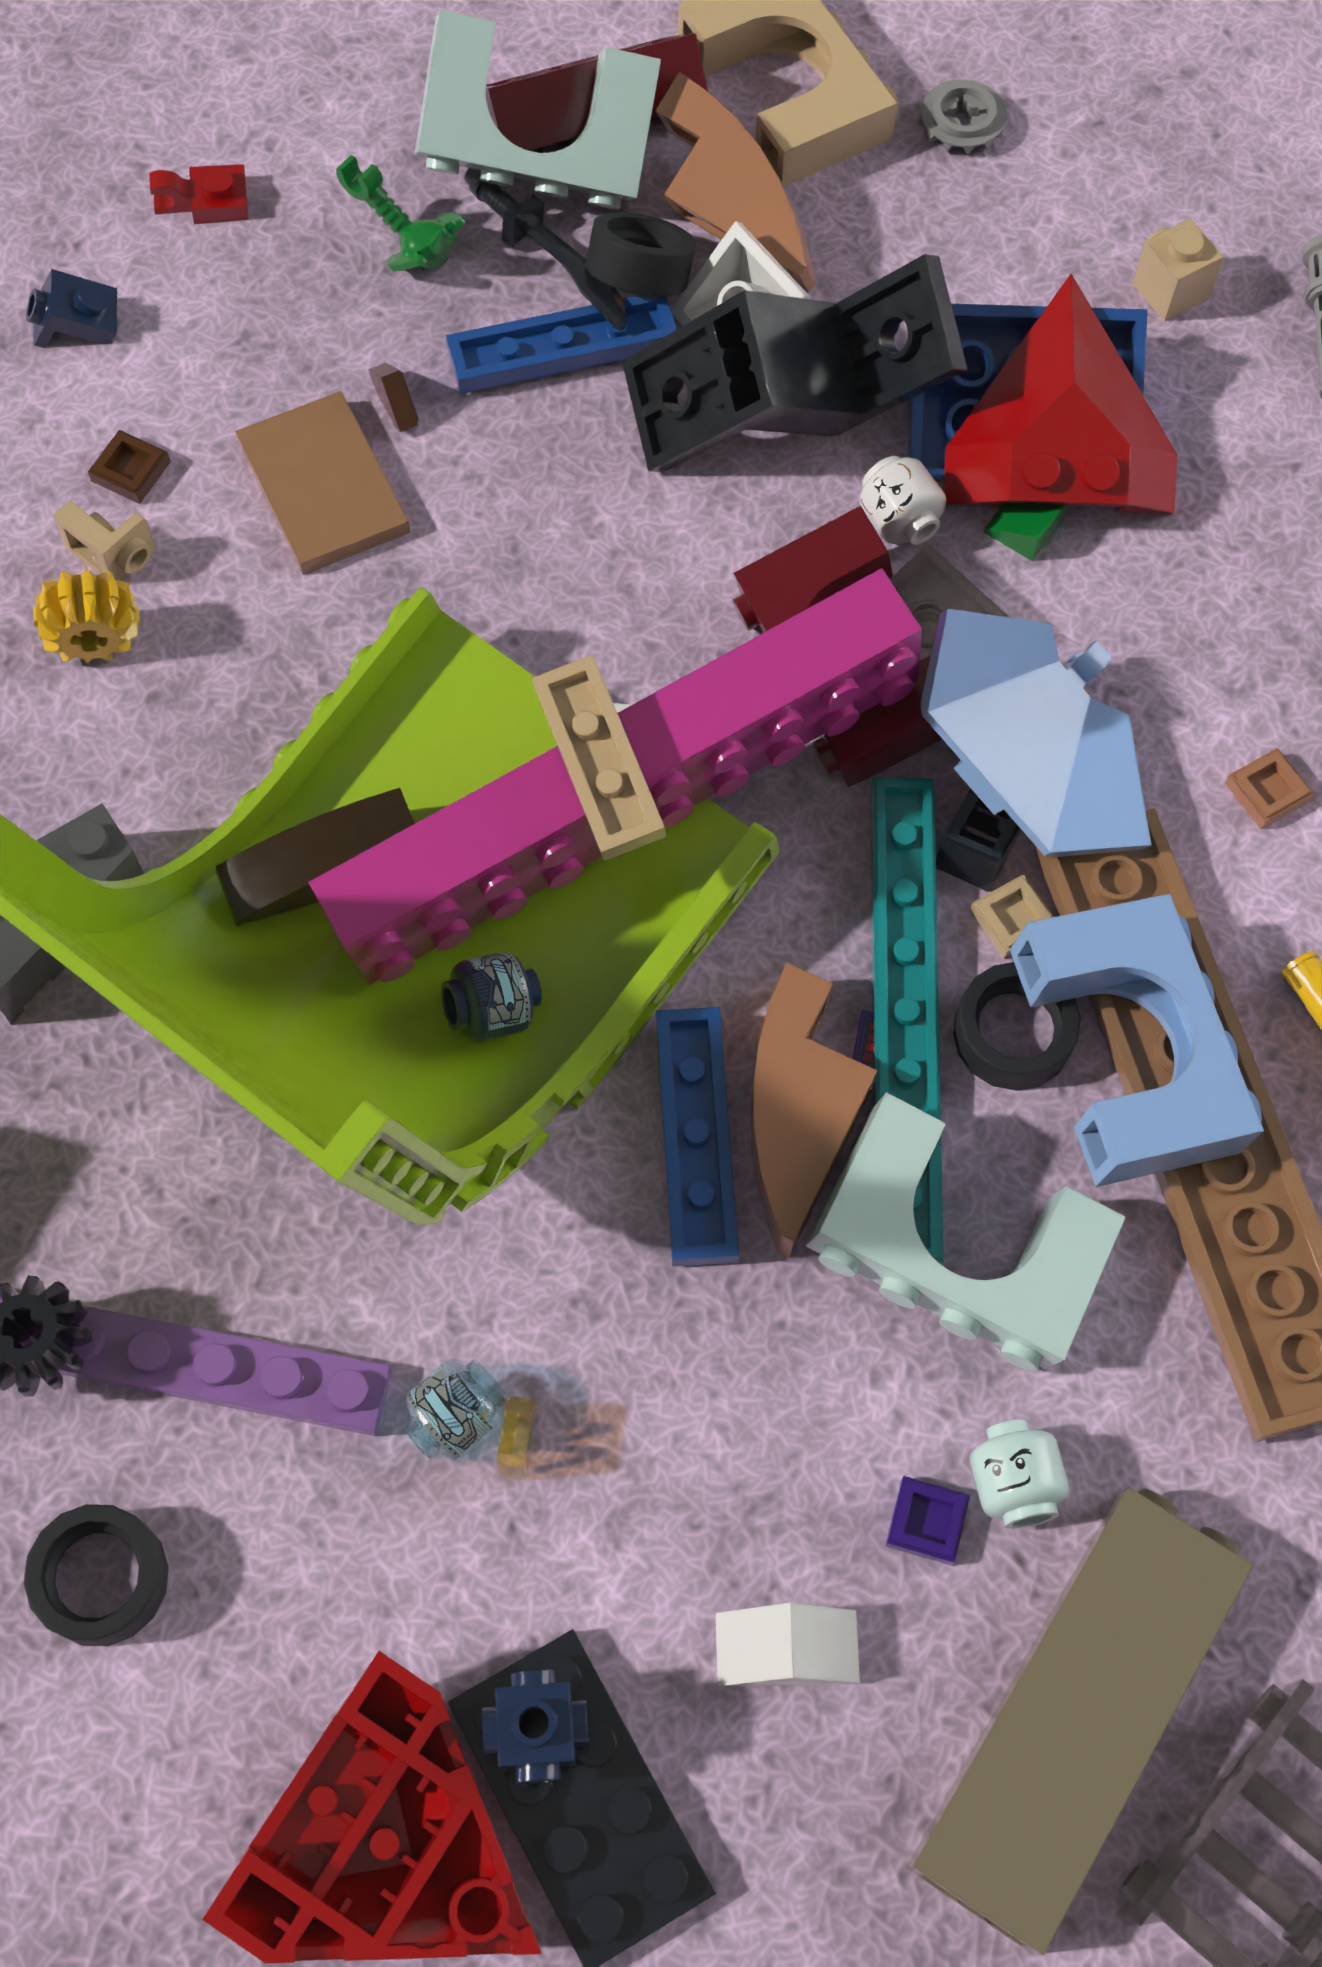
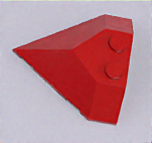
[943,273,1178,514]
[202,1651,542,1964]

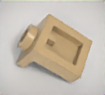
[53,500,155,581]

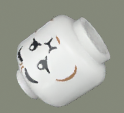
[859,456,946,545]

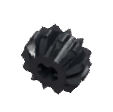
[0,1275,93,1397]

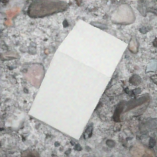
[715,1603,860,1687]

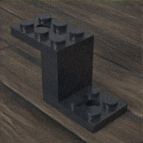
[622,254,968,472]

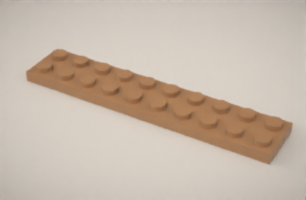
[1034,808,1322,1443]

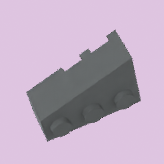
[0,803,144,1025]

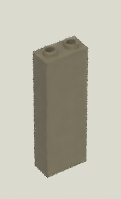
[906,1487,1254,1955]

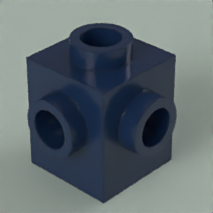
[482,1670,589,1784]

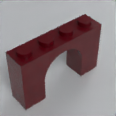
[732,505,942,787]

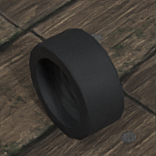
[585,212,696,297]
[953,962,1081,1091]
[23,1504,169,1646]

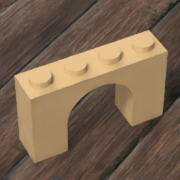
[678,0,899,187]

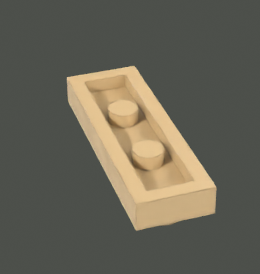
[531,654,667,861]

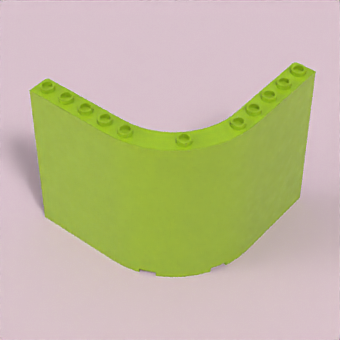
[0,587,780,1226]

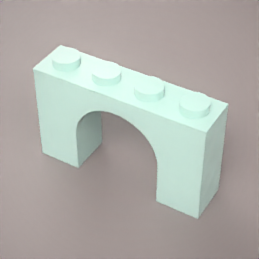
[414,9,661,209]
[806,1092,1126,1372]

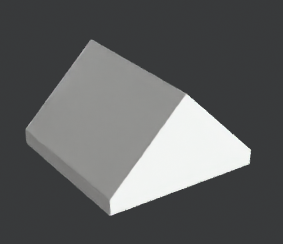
[671,221,811,326]

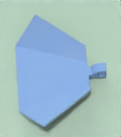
[921,609,1151,857]

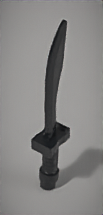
[464,168,626,331]

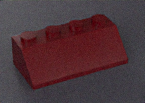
[486,33,708,153]

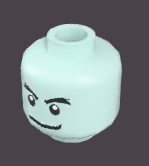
[970,1419,1069,1529]

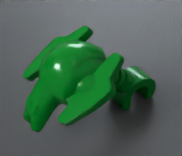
[336,155,466,272]

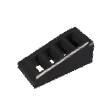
[936,789,1021,892]

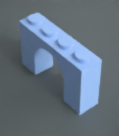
[1010,894,1264,1187]

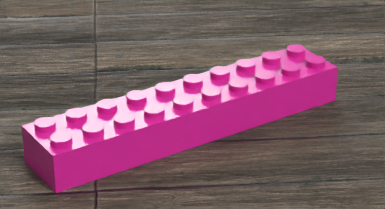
[308,568,922,985]

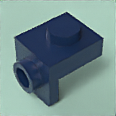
[26,269,117,348]

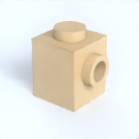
[1133,218,1224,322]

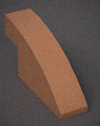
[656,72,816,292]
[751,962,877,1258]

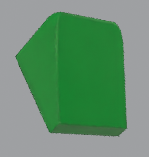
[983,503,1068,561]

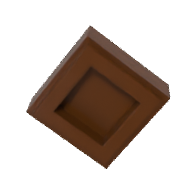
[88,429,171,504]

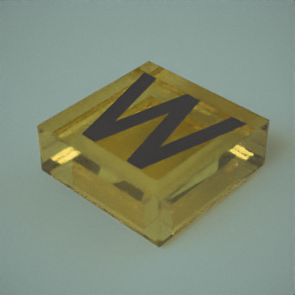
[496,1396,537,1481]

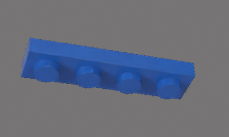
[446,295,677,394]
[656,1007,739,1267]

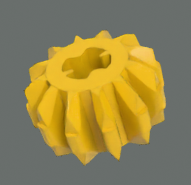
[33,567,140,664]

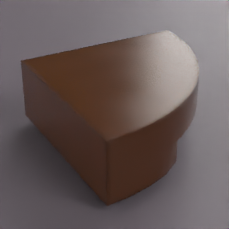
[368,363,419,432]

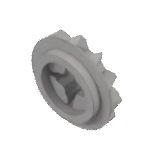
[920,79,1007,155]

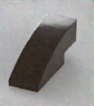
[215,788,415,926]

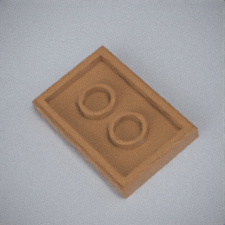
[235,391,410,575]

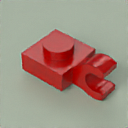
[149,164,249,224]

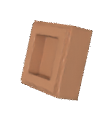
[1225,747,1314,830]

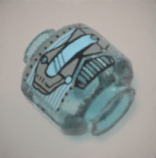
[405,1359,509,1462]

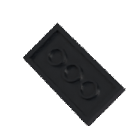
[447,1629,716,1967]

